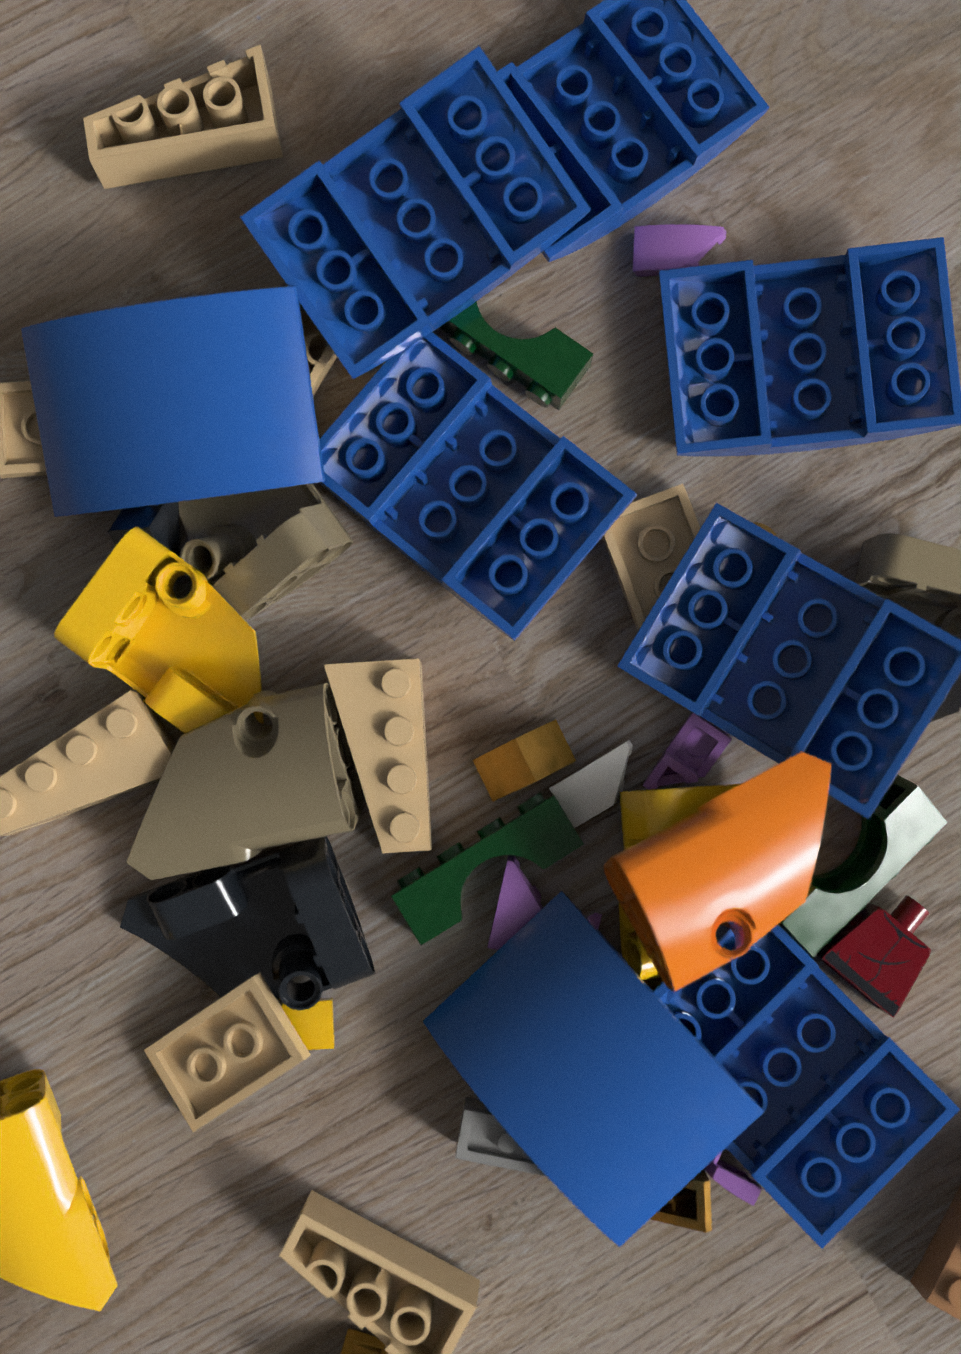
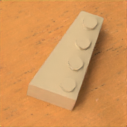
[83,44,283,189]
[0,691,176,836]

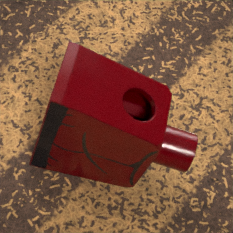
[816,895,931,1018]

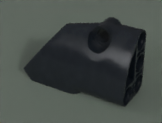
[120,836,375,1010]

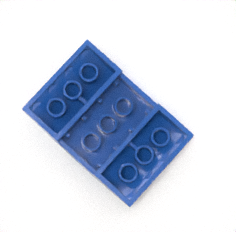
[497,0,769,262]
[240,46,591,379]
[659,237,961,457]
[21,286,325,517]
[319,332,637,641]
[617,503,961,819]
[423,891,764,1247]
[653,924,960,1249]

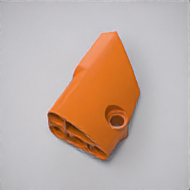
[603,752,832,992]

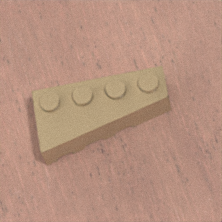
[324,658,433,853]
[279,1190,480,1354]

